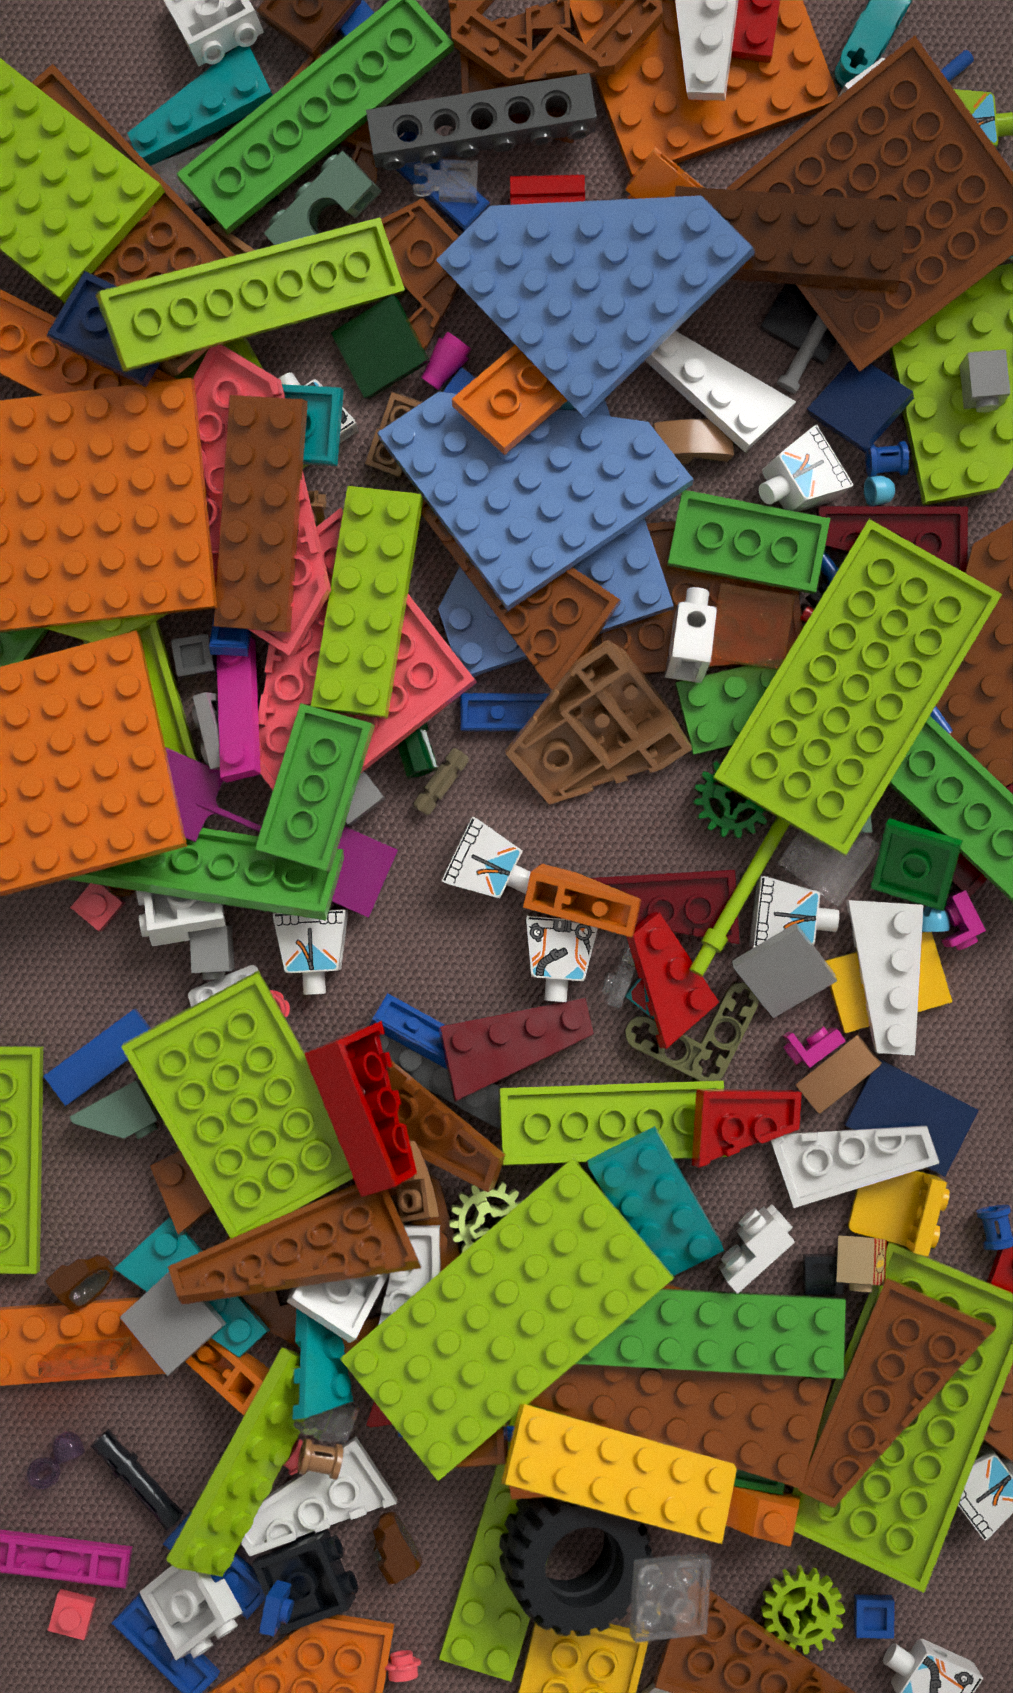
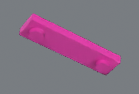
[217,637,261,783]
[0,1529,133,1589]

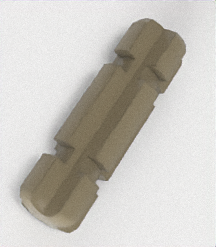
[414,748,469,815]

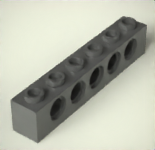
[366,73,597,170]

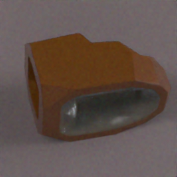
[46,1254,114,1311]
[373,1512,422,1584]

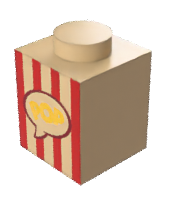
[836,1236,887,1292]

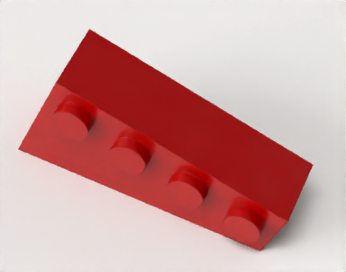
[304,1021,417,1197]

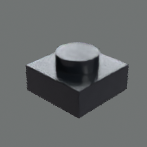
[803,1253,843,1295]

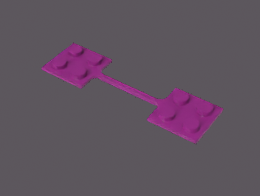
[165,747,398,918]

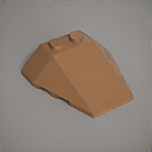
[505,640,692,804]

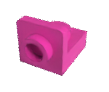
[941,890,986,950]
[783,1026,846,1068]

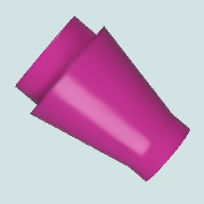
[421,332,471,390]

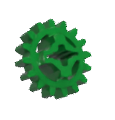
[692,761,769,839]

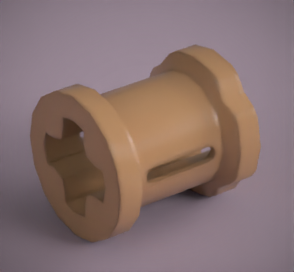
[297,1438,343,1480]

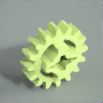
[449,1181,522,1253]

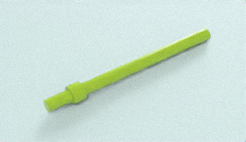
[689,817,790,977]

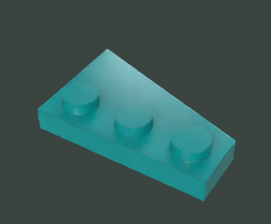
[293,1308,353,1420]

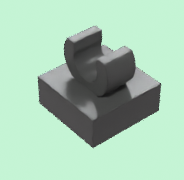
[171,633,216,678]

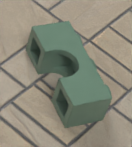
[264,151,382,245]

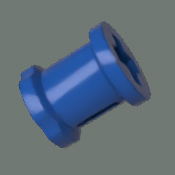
[865,441,909,477]
[976,1205,1013,1250]

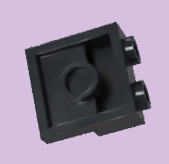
[252,1529,358,1634]

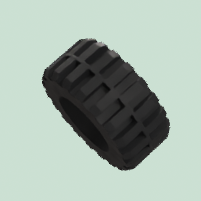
[499,1497,653,1637]

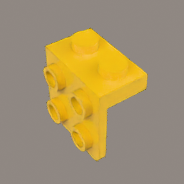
[848,1171,950,1257]

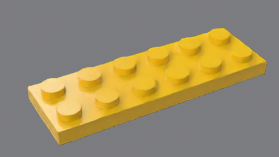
[501,1404,737,1544]

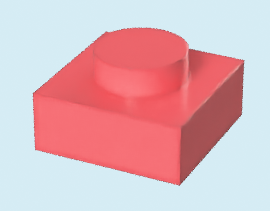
[70,883,125,931]
[48,1589,97,1640]

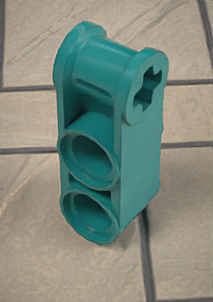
[834,0,912,89]

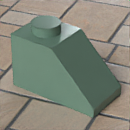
[70,1079,162,1139]

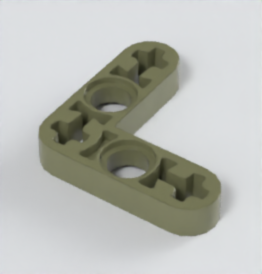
[624,982,759,1081]

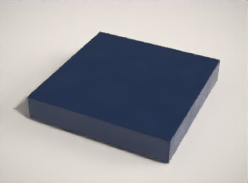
[807,360,914,453]

